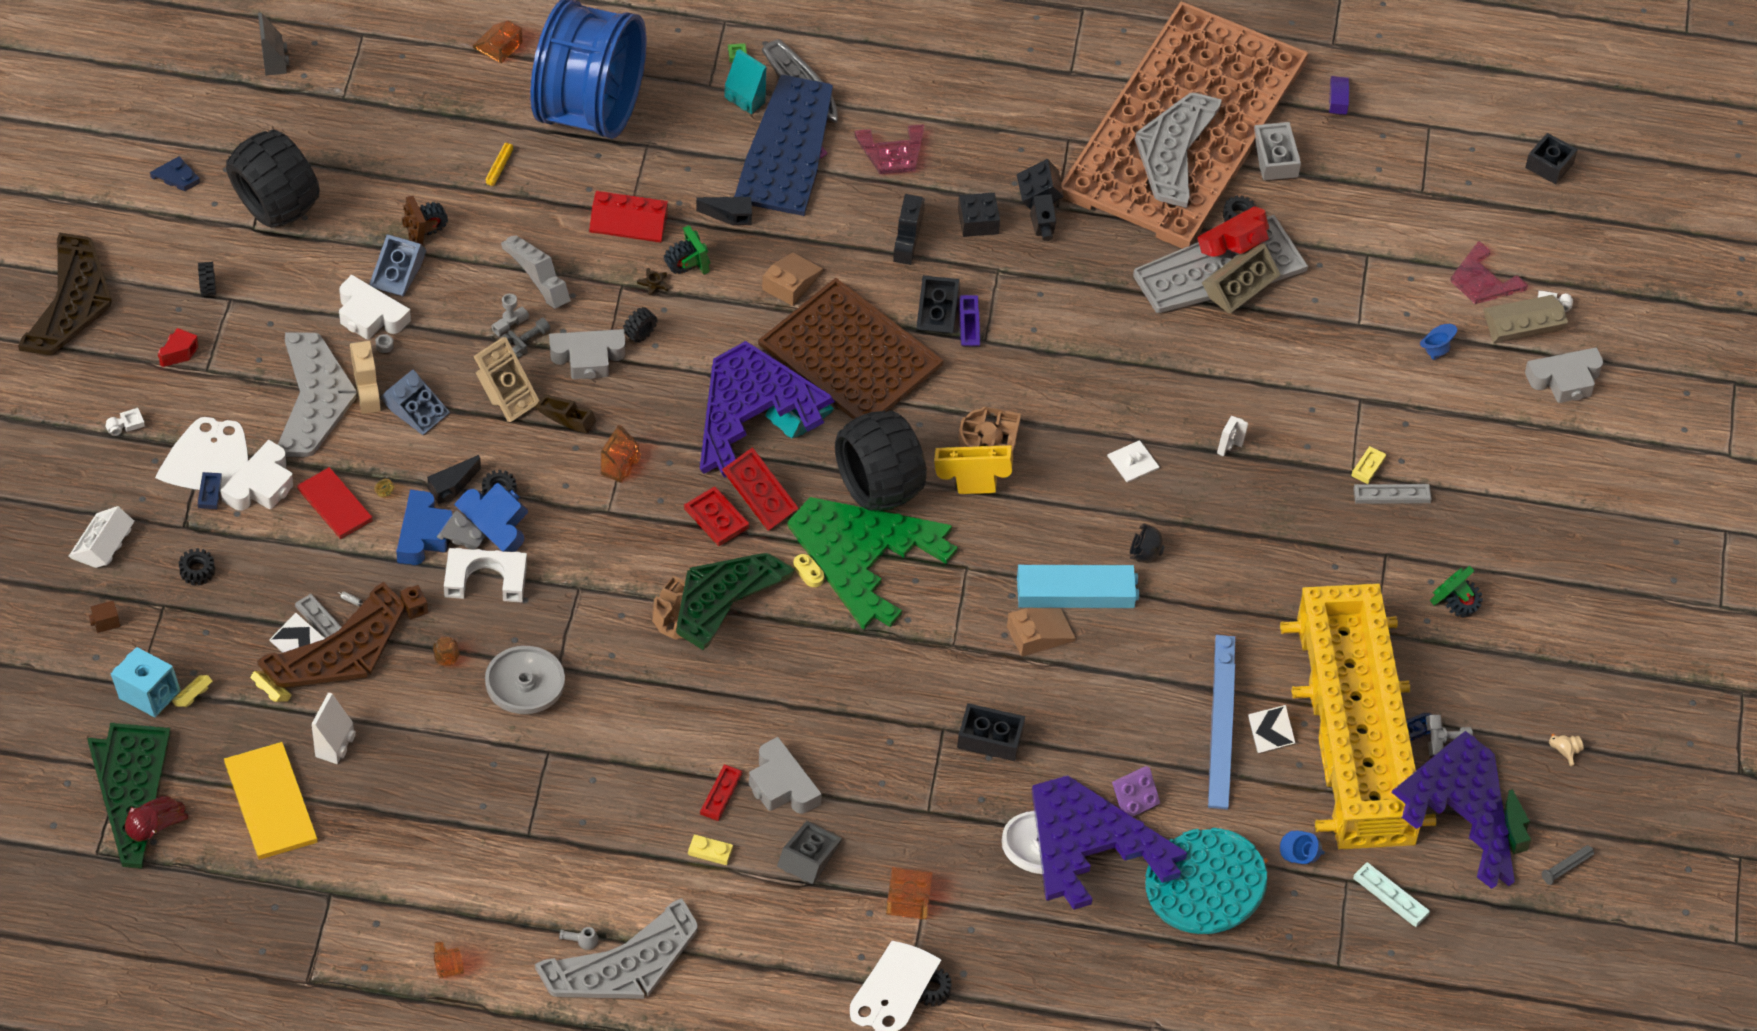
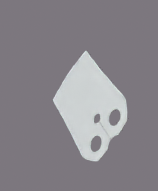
[850,941,941,1031]

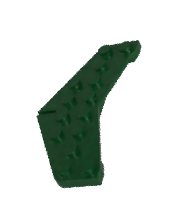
[676,553,795,650]

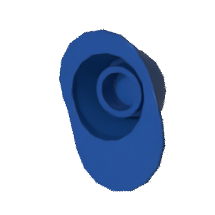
[1420,324,1457,360]
[1280,831,1325,864]

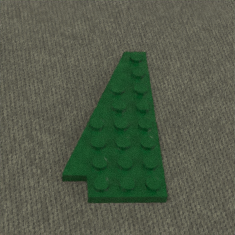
[88,723,171,869]

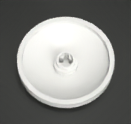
[1002,811,1042,874]

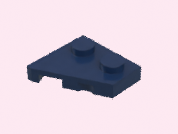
[150,156,200,191]

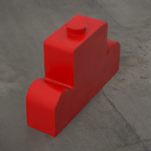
[1197,206,1269,257]

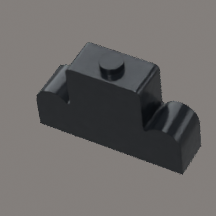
[893,194,925,265]

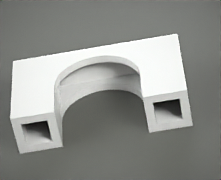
[444,548,527,602]

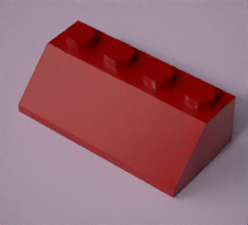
[589,191,668,243]

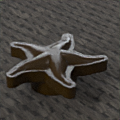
[637,268,668,295]

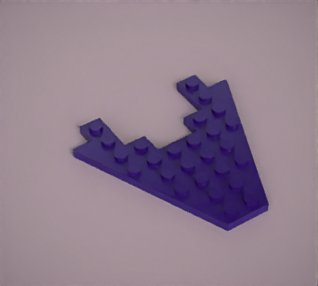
[700,341,834,478]
[1391,731,1515,889]
[1032,775,1187,910]

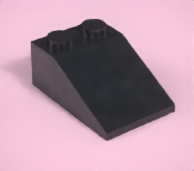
[916,275,960,334]

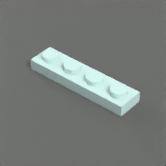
[1353,862,1430,927]

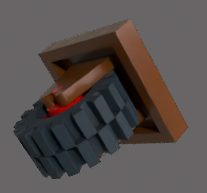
[402,196,448,246]

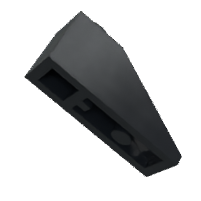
[427,455,481,504]

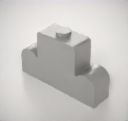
[549,329,625,379]
[1525,347,1603,403]
[749,737,822,814]

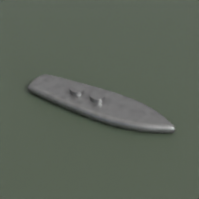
[762,39,838,123]

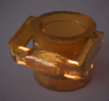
[433,942,464,979]

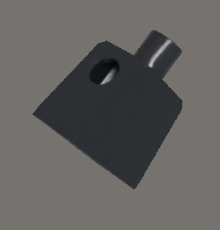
[1030,194,1056,241]

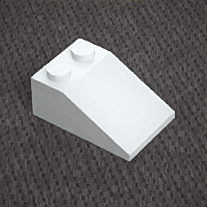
[312,693,356,764]

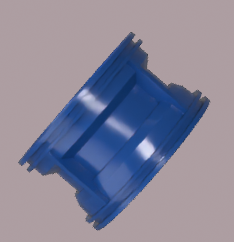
[530,0,647,139]

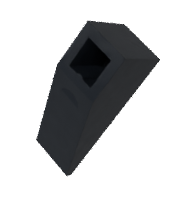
[696,196,752,225]

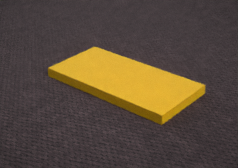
[224,742,318,860]

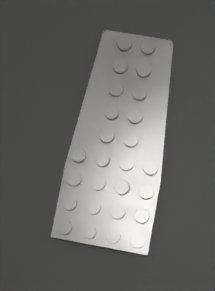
[1133,215,1308,313]

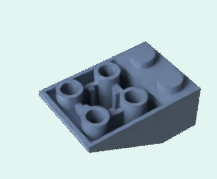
[380,370,450,435]

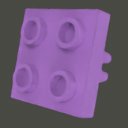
[1112,766,1160,817]

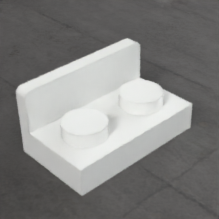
[1217,416,1248,456]

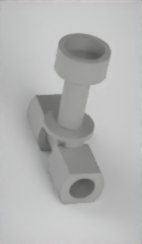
[492,293,529,337]
[1426,715,1473,756]

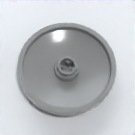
[485,646,565,714]

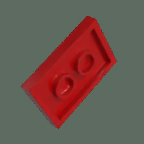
[684,486,749,547]

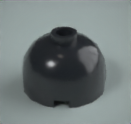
[1130,523,1165,563]

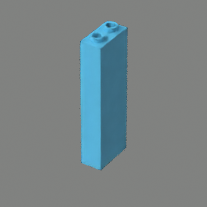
[1017,565,1139,608]

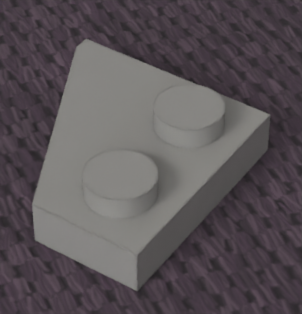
[437,510,486,550]

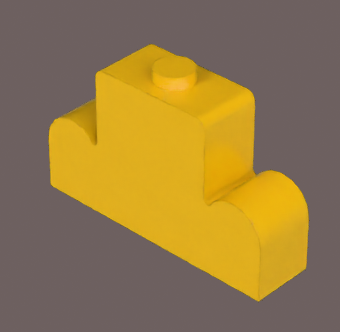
[934,445,1013,494]

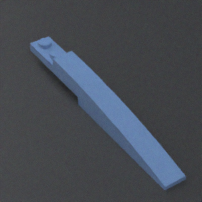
[1208,635,1235,809]

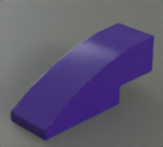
[1329,76,1349,115]
[959,295,980,346]

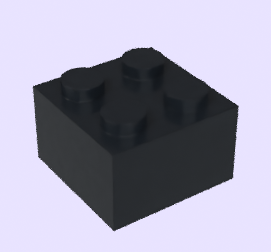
[1525,133,1578,185]
[1017,159,1064,210]
[958,192,1000,237]

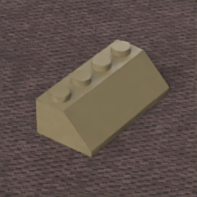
[1201,243,1281,313]
[1483,295,1568,344]

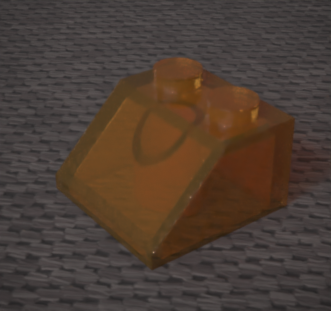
[473,20,523,63]
[601,425,641,483]

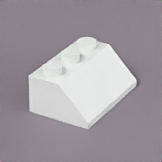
[69,506,134,568]

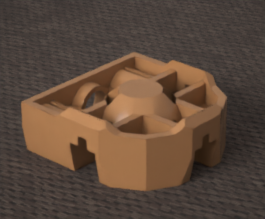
[959,407,1021,454]
[652,576,685,640]

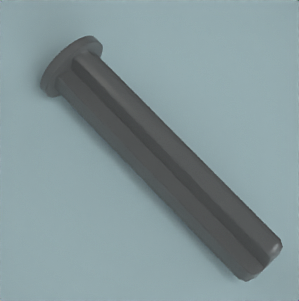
[1541,845,1594,885]

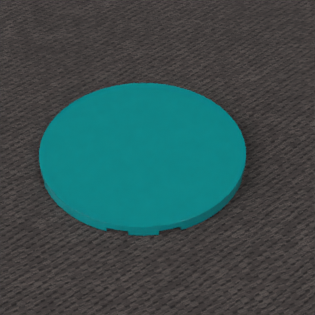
[1145,828,1267,934]

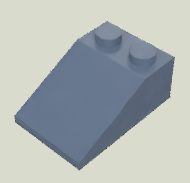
[369,235,426,297]

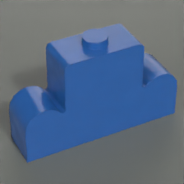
[454,483,528,552]
[396,490,452,565]

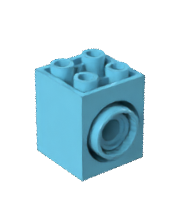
[111,647,181,718]

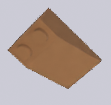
[762,253,824,306]
[1007,608,1076,657]

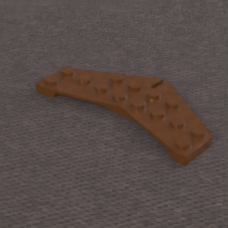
[257,582,404,688]

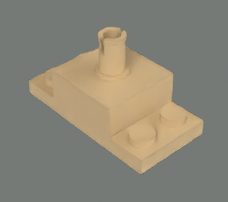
[473,337,540,422]

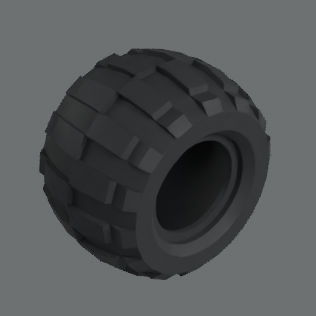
[226,129,320,228]
[835,411,927,511]

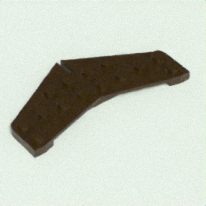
[18,232,112,355]

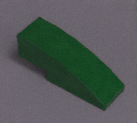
[1504,789,1531,855]

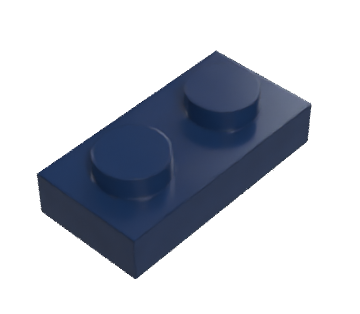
[197,472,222,509]

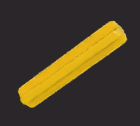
[486,142,513,186]

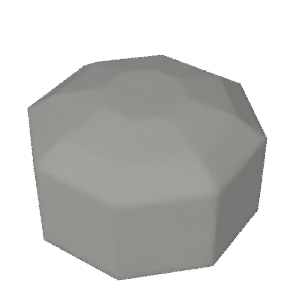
[375,334,394,353]

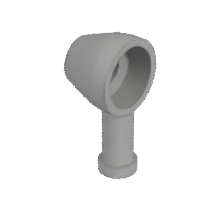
[559,927,598,950]

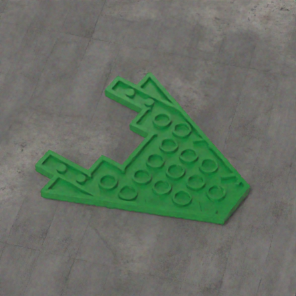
[787,497,958,629]

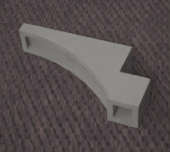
[501,235,571,309]

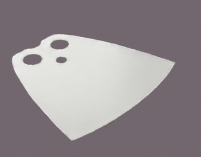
[155,417,248,492]

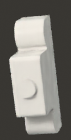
[339,275,411,339]
[221,440,293,510]

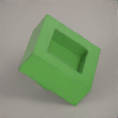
[728,44,747,63]

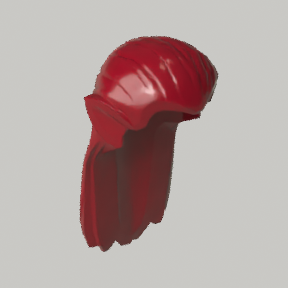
[125,796,189,842]

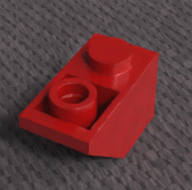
[158,328,199,367]

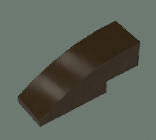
[535,394,597,434]

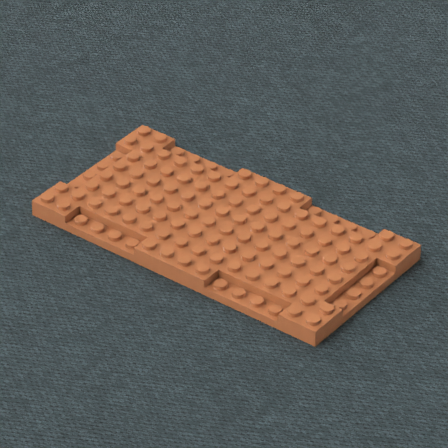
[1061,1,1308,249]

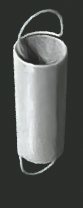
[338,591,362,606]

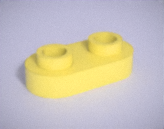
[793,554,824,587]

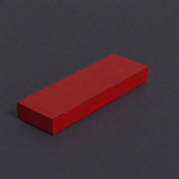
[700,764,743,821]

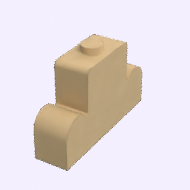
[350,341,380,414]

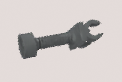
[500,318,551,359]

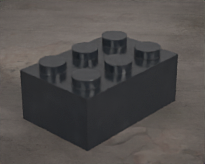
[957,703,1025,761]

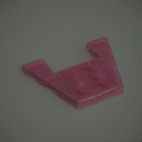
[855,124,924,174]
[1450,241,1528,304]

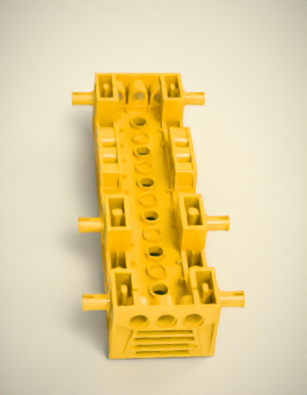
[1280,584,1436,850]

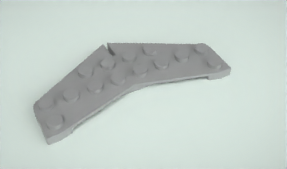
[1135,93,1222,208]
[278,332,357,457]
[535,898,697,999]

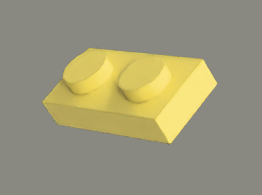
[1351,446,1386,484]
[251,671,292,702]
[171,675,213,707]
[688,834,733,865]

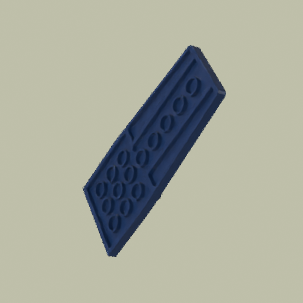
[734,75,833,216]

